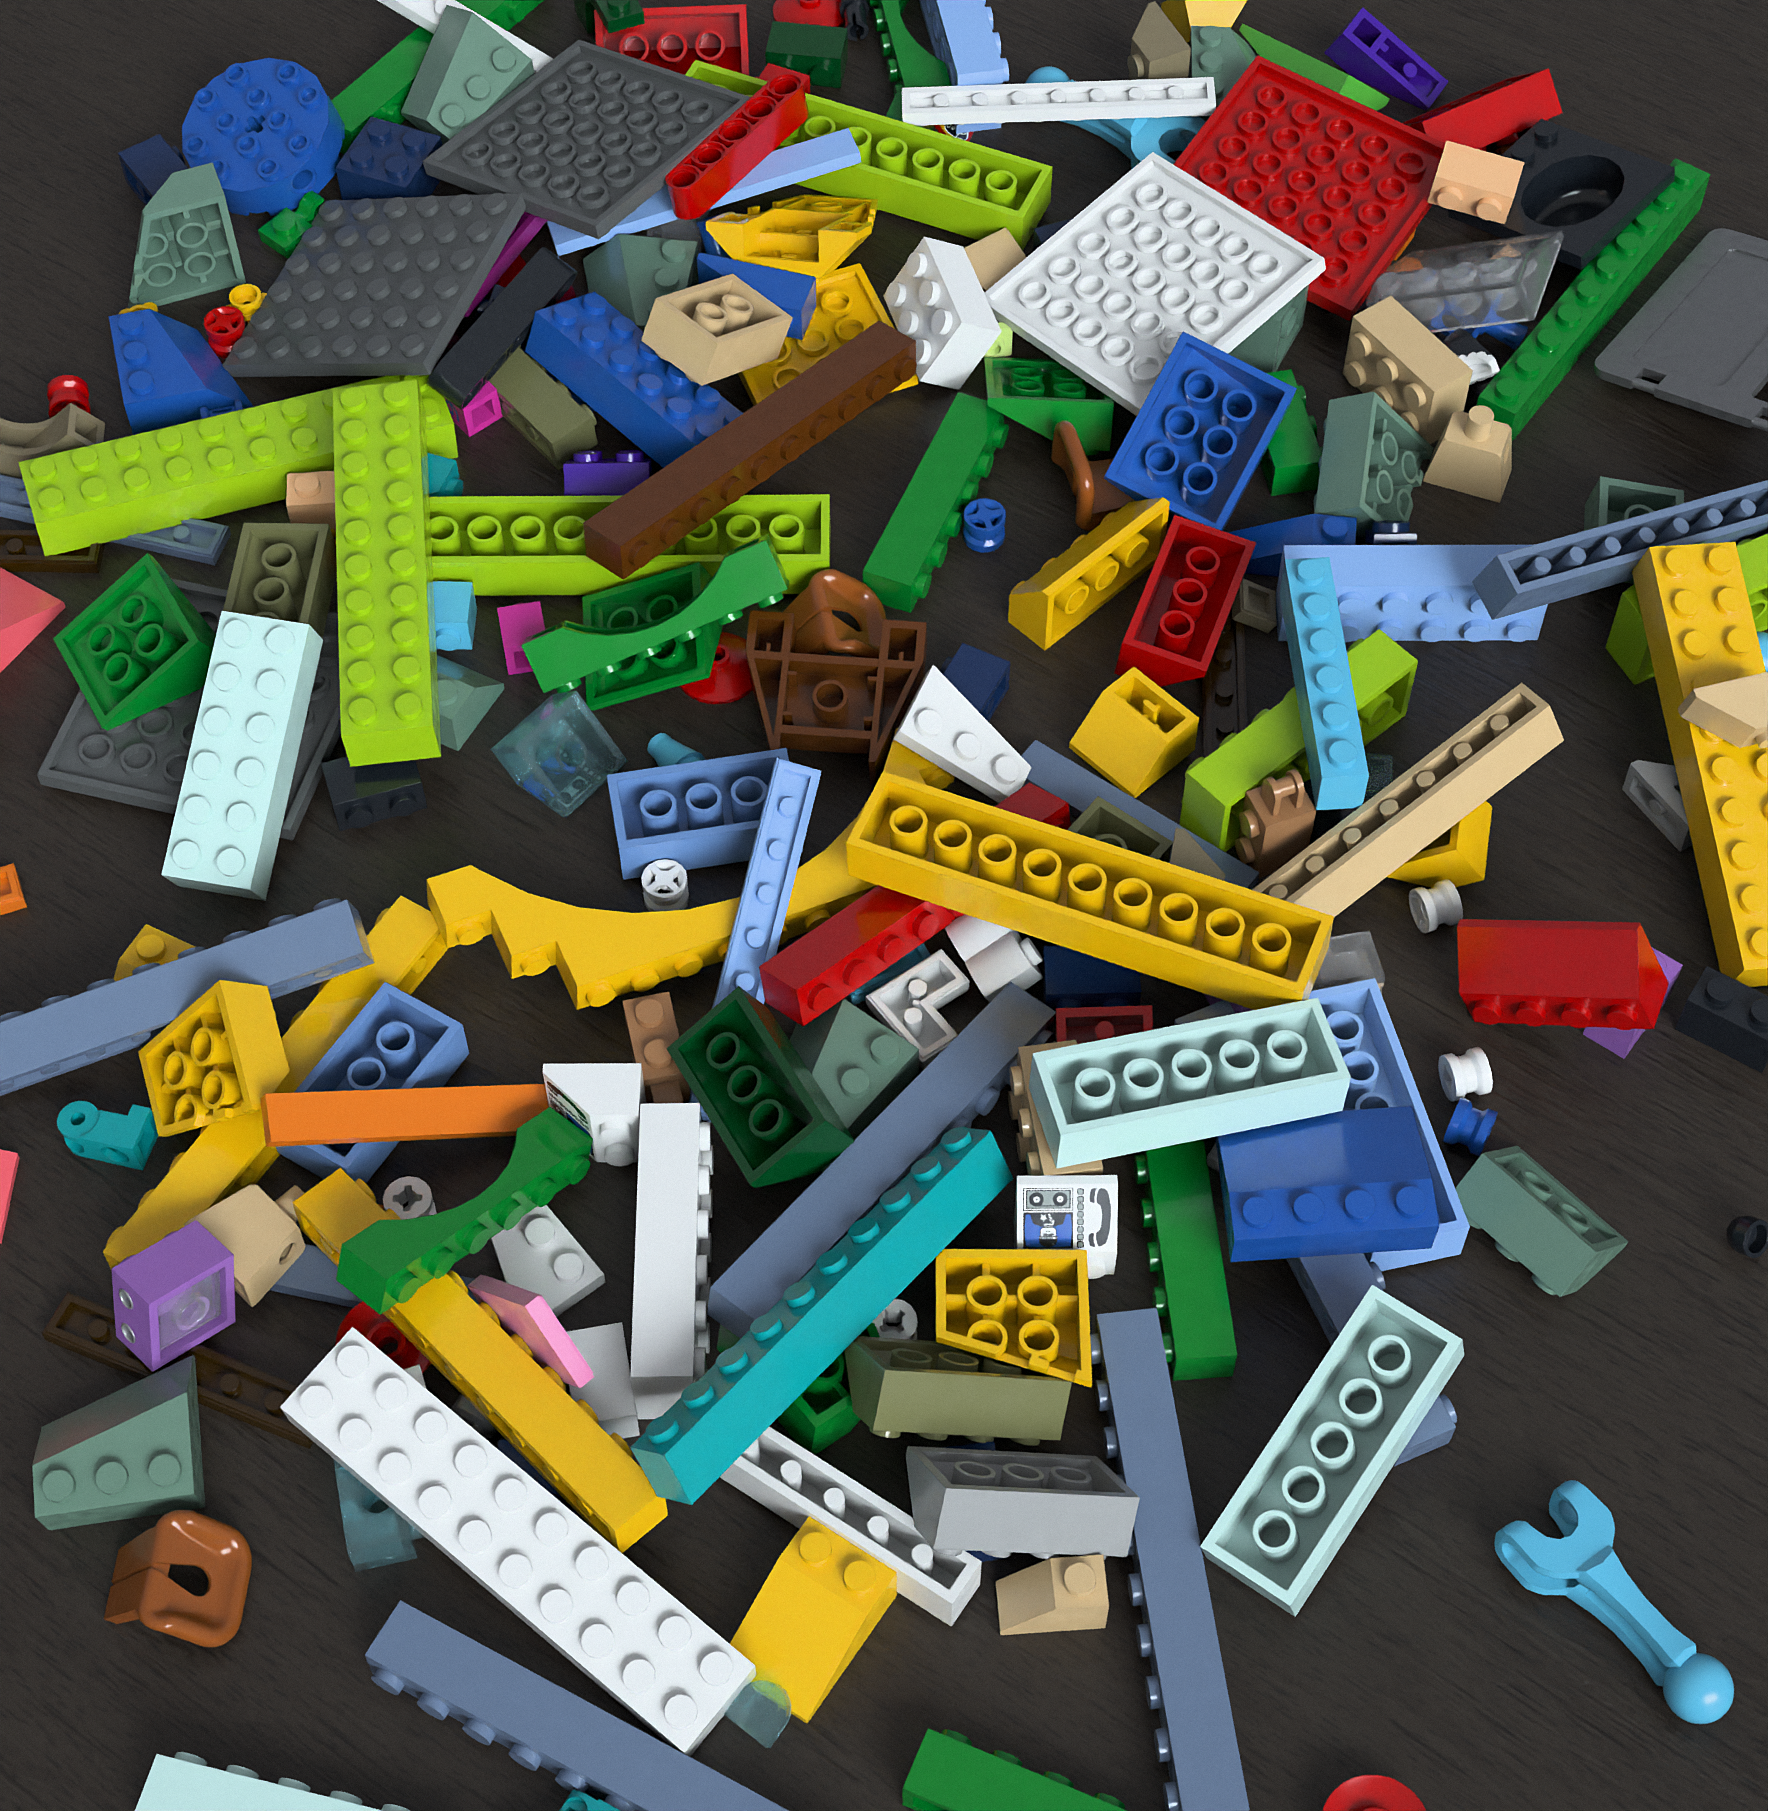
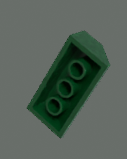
[666,986,855,1188]

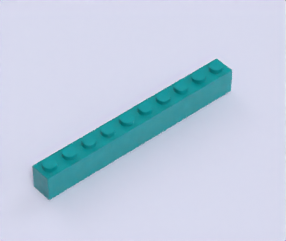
[630,1127,1013,1505]

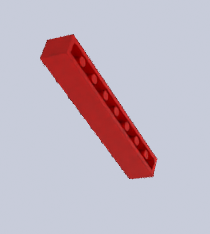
[759,782,1071,1027]

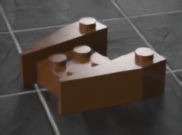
[746,610,927,785]

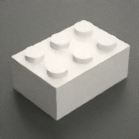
[883,237,1002,390]

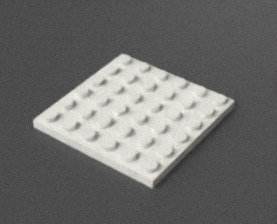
[985,152,1326,416]

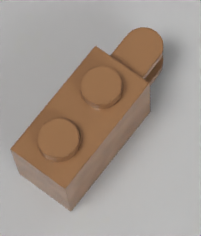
[1235,769,1316,878]
[622,992,690,1104]

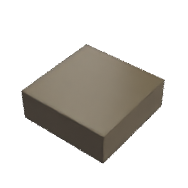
[1232,579,1277,633]

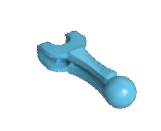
[1025,66,1206,169]
[1494,1480,1734,1724]

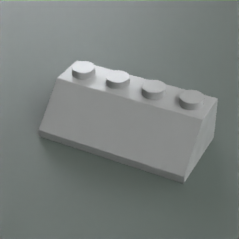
[906,1446,1140,1560]

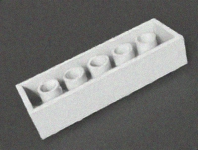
[630,1103,714,1419]

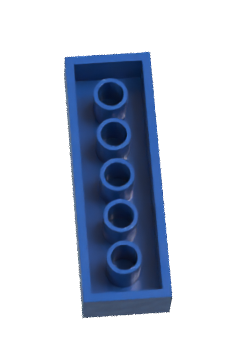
[525,291,743,468]

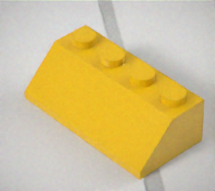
[1008,497,1170,651]

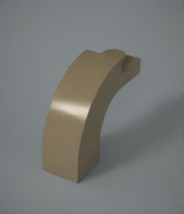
[0,403,105,478]

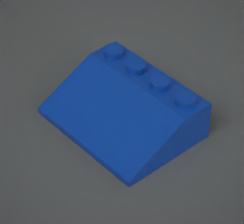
[1104,331,1297,531]
[1215,1106,1439,1262]

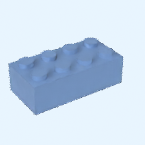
[607,748,803,880]
[275,982,469,1183]

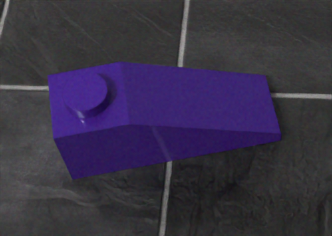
[1324,7,1449,111]

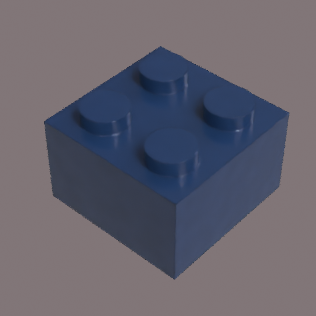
[335,117,442,200]

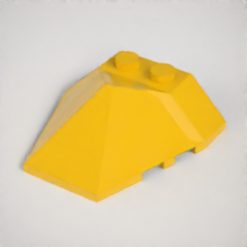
[706,194,878,283]

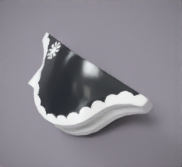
[1442,328,1500,389]

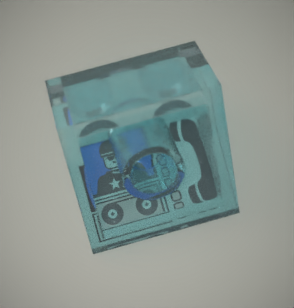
[491,691,628,817]

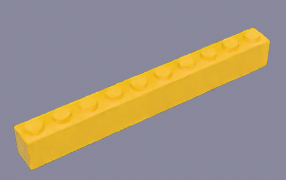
[103,896,449,1269]
[292,1168,668,1553]

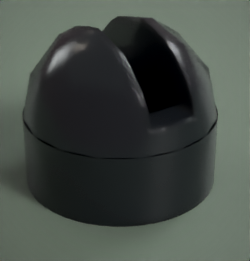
[1726,1215,1768,1258]

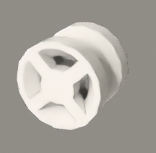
[641,859,689,912]
[1409,879,1463,933]
[1438,1047,1493,1102]
[383,1176,437,1220]
[871,1299,918,1340]

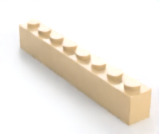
[1252,683,1564,917]

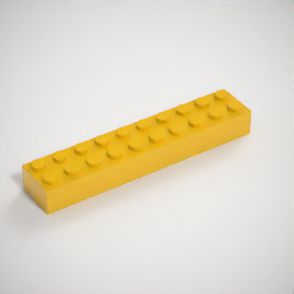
[1632,542,1768,987]
[846,771,1334,1010]

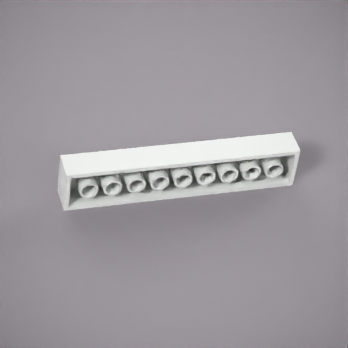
[280,1327,756,1757]

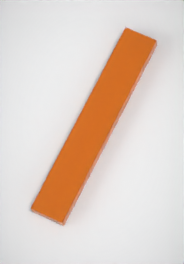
[260,1084,549,1147]

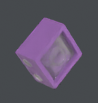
[111,1220,236,1372]

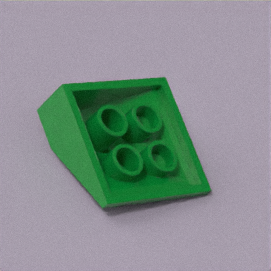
[984,357,1114,455]
[53,553,216,731]
[582,562,723,712]

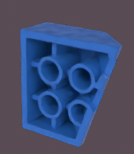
[108,309,254,435]

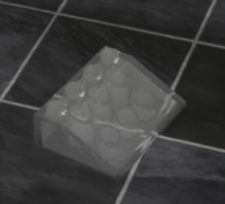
[1366,230,1564,333]

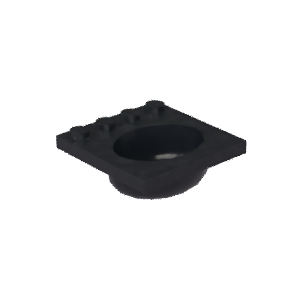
[1448,119,1675,270]

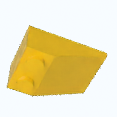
[730,1516,897,1724]

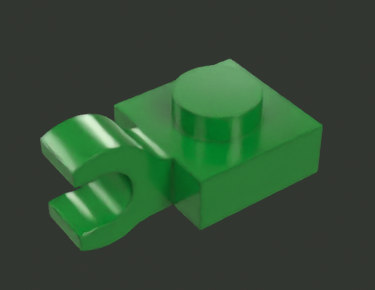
[258,191,324,259]

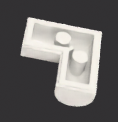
[866,949,970,1070]

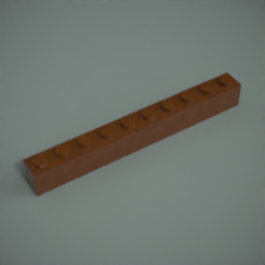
[583,321,917,580]

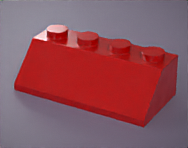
[594,4,750,76]
[1402,68,1563,152]
[1114,515,1256,687]
[1457,919,1669,1030]

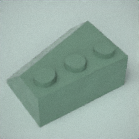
[401,5,534,145]
[1188,26,1259,121]
[128,162,246,309]
[583,234,699,332]
[1314,392,1434,538]
[789,999,919,1172]
[32,1355,205,1530]

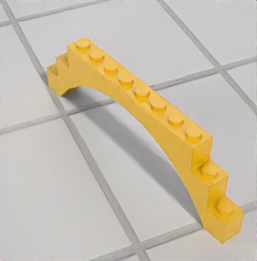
[426,728,955,1010]

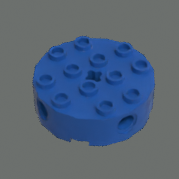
[182,58,345,216]

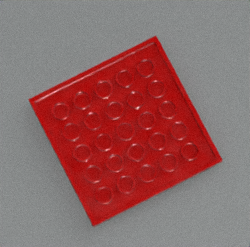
[1173,55,1445,321]

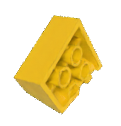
[138,980,290,1137]
[935,1249,1092,1388]

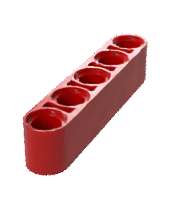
[665,73,809,220]

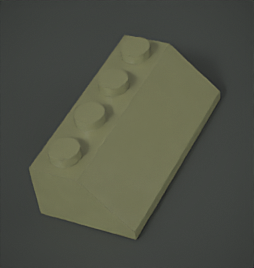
[223,523,337,639]
[844,1336,1072,1445]

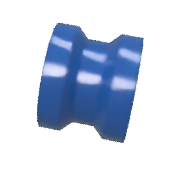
[963,498,1006,553]
[1443,1097,1498,1157]

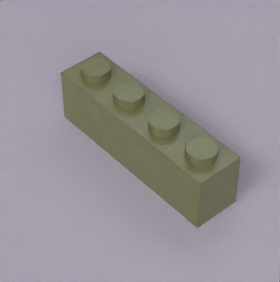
[489,345,598,470]

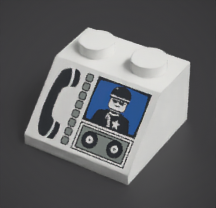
[543,1063,647,1166]
[1014,1175,1118,1279]

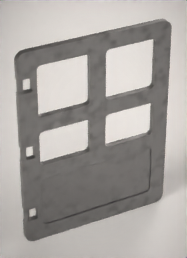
[1594,228,1768,432]

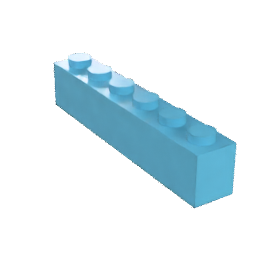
[1279,557,1369,810]

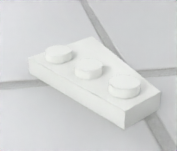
[893,665,1031,803]
[491,1205,606,1317]

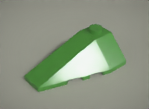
[1239,23,1390,111]

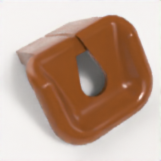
[1051,421,1135,531]
[783,569,887,659]
[104,1510,252,1647]

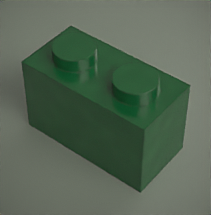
[765,21,848,88]

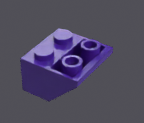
[563,450,654,496]

